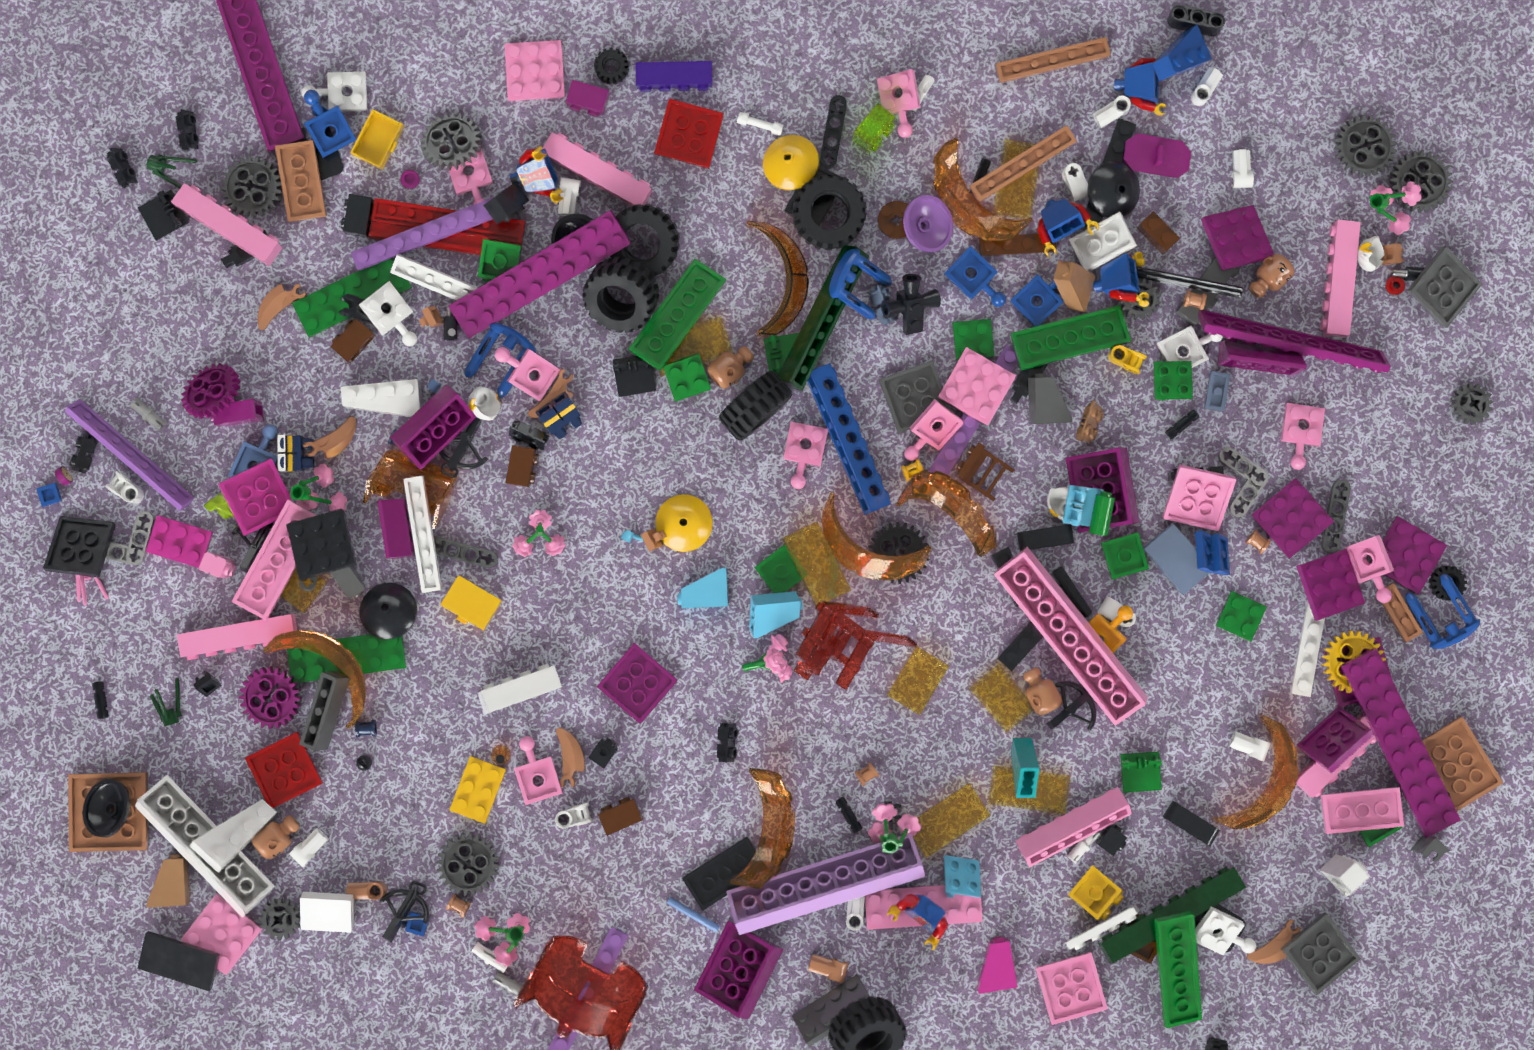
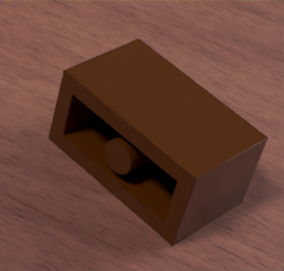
[1137,211,1180,255]
[330,319,376,364]
[505,445,539,488]
[598,796,643,836]

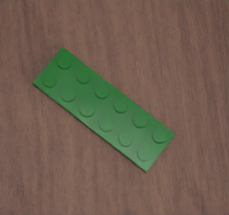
[292,257,412,338]
[629,259,726,371]
[1010,305,1131,371]
[286,634,406,683]
[1154,911,1202,1028]

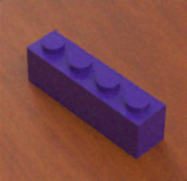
[635,61,713,92]

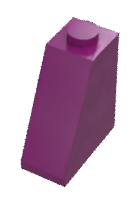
[210,399,264,427]

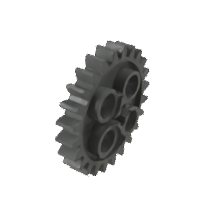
[420,113,482,171]
[1334,115,1398,178]
[1389,150,1453,213]
[220,156,283,218]
[436,832,500,896]

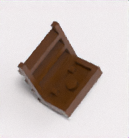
[955,443,1015,501]

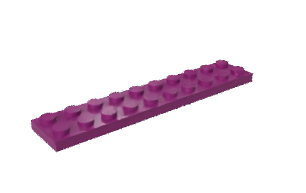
[216,0,305,152]
[448,209,631,338]
[1198,310,1391,373]
[1340,648,1461,838]

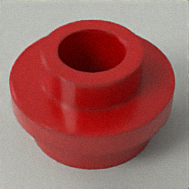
[1385,276,1405,295]

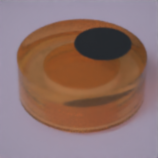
[491,745,511,764]

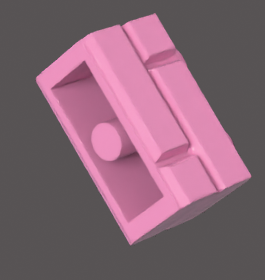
[199,552,237,578]

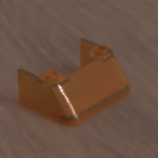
[363,450,457,529]

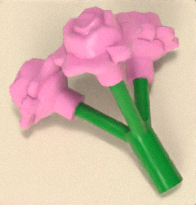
[512,509,566,557]
[742,634,792,683]

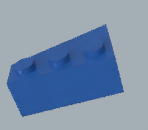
[1152,24,1212,81]

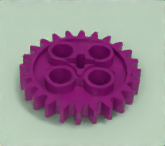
[181,363,241,419]
[239,666,302,729]

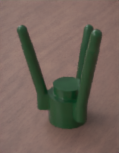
[146,154,198,188]
[150,678,182,727]

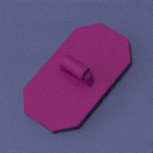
[1124,133,1191,178]

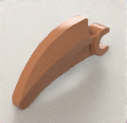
[258,284,307,330]
[528,368,573,418]
[303,416,356,459]
[556,727,585,787]
[1247,919,1301,964]

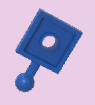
[304,90,357,158]
[944,246,1006,307]
[1009,274,1064,327]

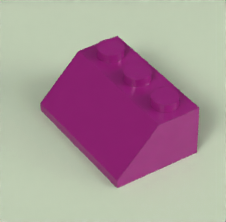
[377,498,415,560]

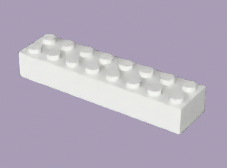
[135,775,274,918]

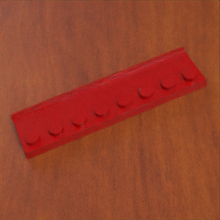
[369,198,526,256]

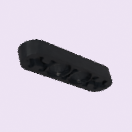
[820,95,847,169]

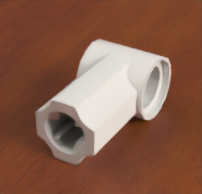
[1191,67,1223,106]
[1092,96,1131,128]
[1231,149,1254,188]
[558,178,581,216]
[1229,731,1271,762]
[289,828,329,868]
[846,896,865,931]

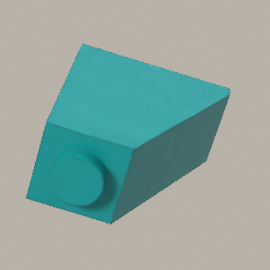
[1011,738,1040,798]

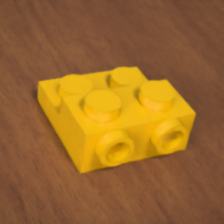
[1068,865,1124,922]

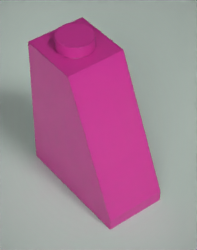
[977,936,1018,994]

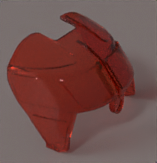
[513,935,648,1050]

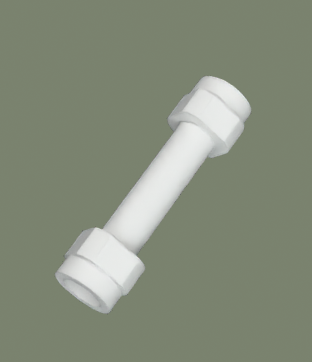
[737,112,784,136]

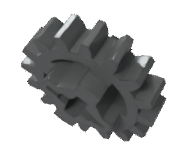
[1118,278,1161,320]
[1450,383,1494,425]
[258,897,301,941]

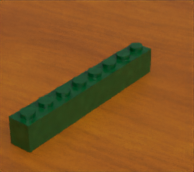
[778,245,869,391]
[1098,866,1247,964]

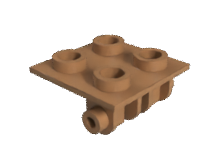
[1076,400,1104,445]

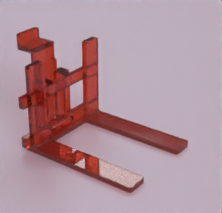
[794,601,918,690]

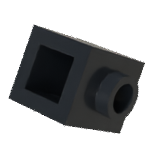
[588,737,618,769]
[1096,824,1127,856]

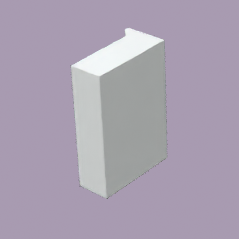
[300,892,355,932]

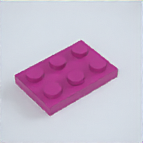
[145,515,213,568]

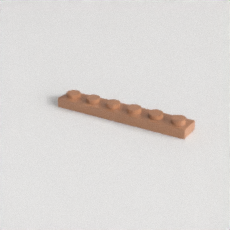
[995,37,1111,83]
[969,125,1077,203]

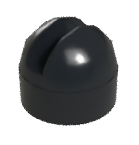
[356,755,372,771]

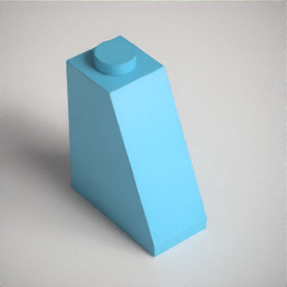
[677,568,728,608]
[749,591,803,638]

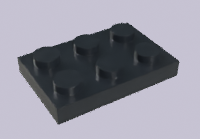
[784,165,842,226]

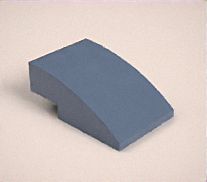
[1143,523,1209,595]

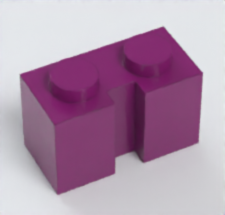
[566,80,610,117]

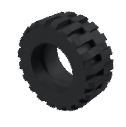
[792,174,867,250]
[610,204,680,277]
[582,257,660,333]
[719,371,792,441]
[828,996,907,1050]

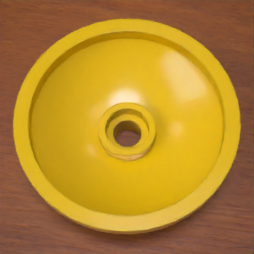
[763,135,819,191]
[655,494,713,552]

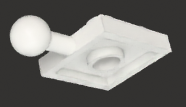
[301,71,368,111]
[359,281,417,347]
[1156,325,1224,368]
[1195,907,1256,955]

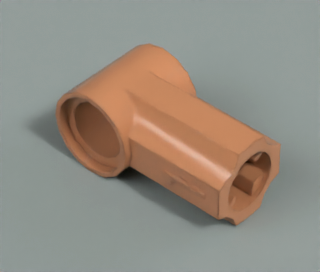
[346,881,387,900]
[808,954,849,983]

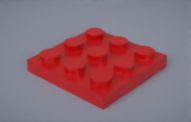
[654,99,724,169]
[245,732,323,808]

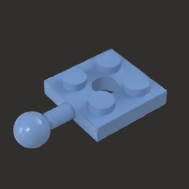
[228,424,278,477]

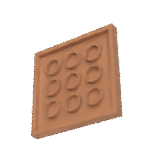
[1422,716,1503,811]
[68,772,148,852]

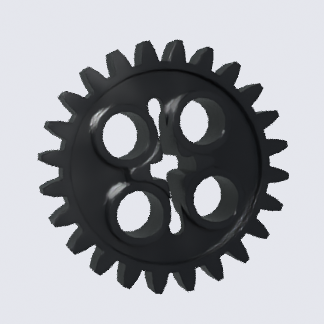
[867,522,930,584]

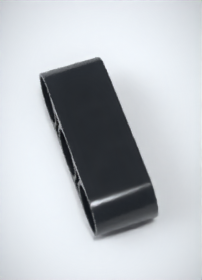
[1167,5,1225,36]
[1017,524,1075,552]
[1163,801,1220,847]

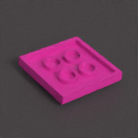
[218,458,293,536]

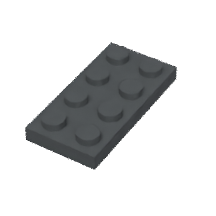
[792,974,870,1047]

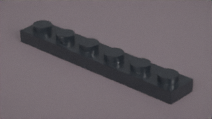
[1084,118,1136,228]

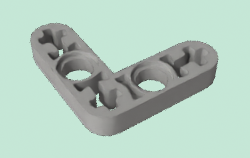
[1218,447,1269,518]
[106,511,155,565]

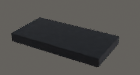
[682,837,768,911]
[137,931,220,991]

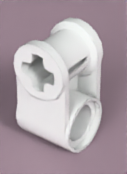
[1062,163,1088,202]
[105,471,144,504]
[1097,596,1136,627]
[555,802,594,829]

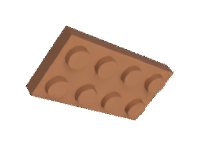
[275,140,327,222]

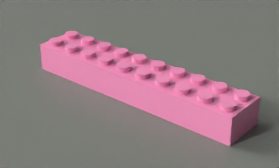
[994,547,1148,726]

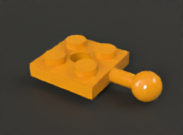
[1088,605,1133,653]

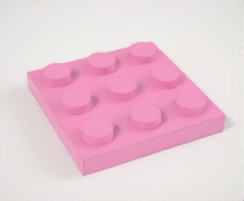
[504,40,565,101]
[937,347,1016,426]
[1162,464,1236,531]
[181,893,263,975]
[1035,952,1108,1025]

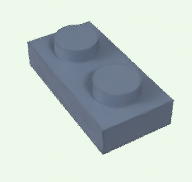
[1204,371,1230,412]

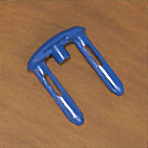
[829,249,892,319]
[465,323,536,398]
[1405,574,1480,649]

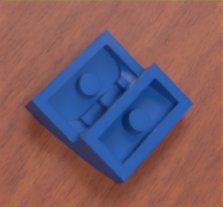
[1195,530,1230,575]

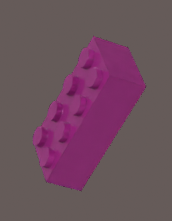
[390,385,476,470]

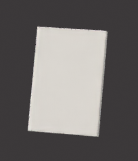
[1069,212,1137,272]

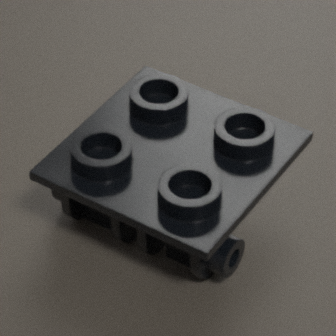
[138,190,189,241]
[613,356,656,397]

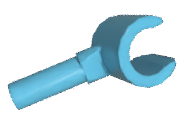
[621,530,643,543]

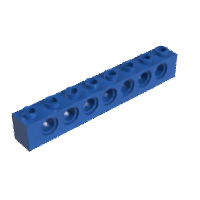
[807,363,891,515]

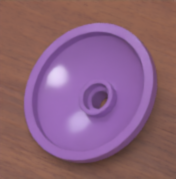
[903,195,953,253]

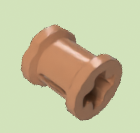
[1183,289,1207,310]
[1245,529,1271,554]
[854,762,879,787]
[446,894,471,918]

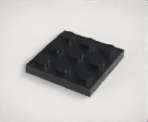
[286,509,357,581]
[43,516,116,577]

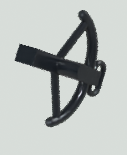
[439,418,488,478]
[232,523,274,573]
[1046,681,1096,730]
[380,881,429,943]

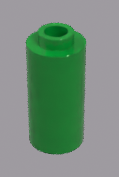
[1089,491,1115,536]

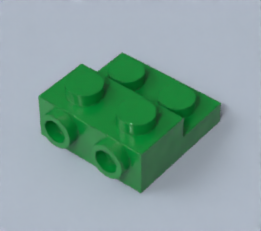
[477,239,522,282]

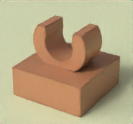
[1381,243,1404,265]
[419,306,443,327]
[641,529,667,552]

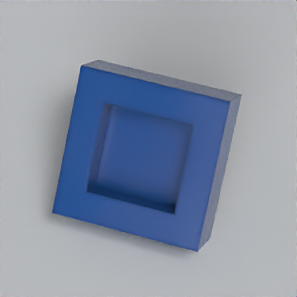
[36,483,62,507]
[405,912,430,936]

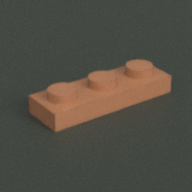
[1375,583,1423,643]

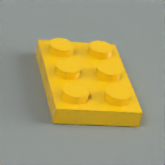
[449,756,506,824]

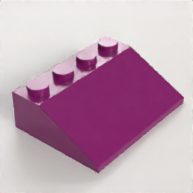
[1217,338,1307,376]
[1065,447,1140,533]
[694,921,783,1019]

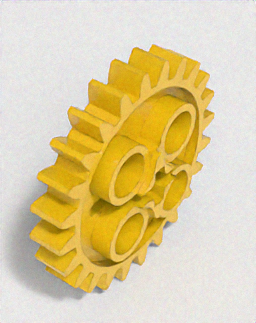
[1321,631,1386,693]

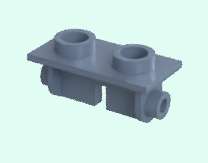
[869,285,898,326]

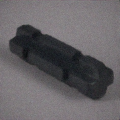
[970,158,991,195]
[1165,410,1200,439]
[92,681,109,719]
[835,797,862,833]

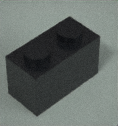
[483,182,529,224]
[341,194,374,238]

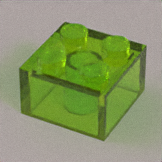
[852,103,896,154]

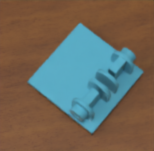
[1062,485,1104,526]
[943,855,981,898]

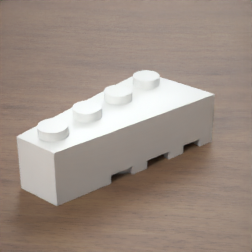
[341,379,423,417]
[478,664,562,714]
[190,799,277,873]
[1319,854,1370,898]

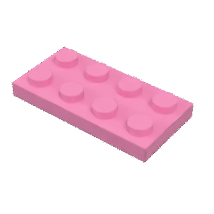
[1321,787,1404,834]

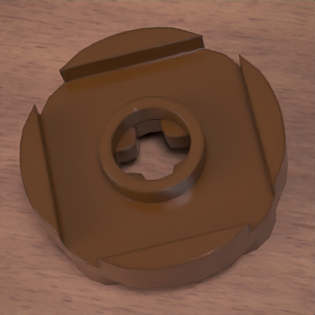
[877,201,908,240]

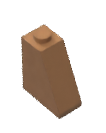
[1054,260,1095,312]
[146,854,190,908]

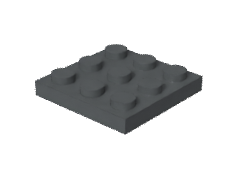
[1407,246,1482,328]
[879,360,952,434]
[1280,912,1361,995]

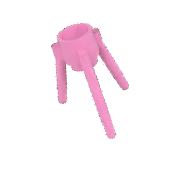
[75,575,109,606]

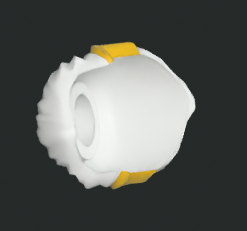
[1357,235,1384,272]
[468,386,501,421]
[1047,487,1069,521]

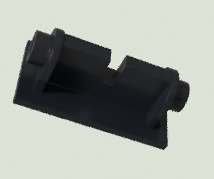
[175,109,199,151]
[106,148,138,188]
[509,421,549,451]
[70,433,98,474]
[717,723,738,763]

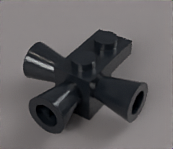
[881,274,941,335]

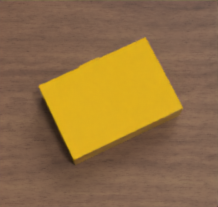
[350,109,405,170]
[440,575,502,631]

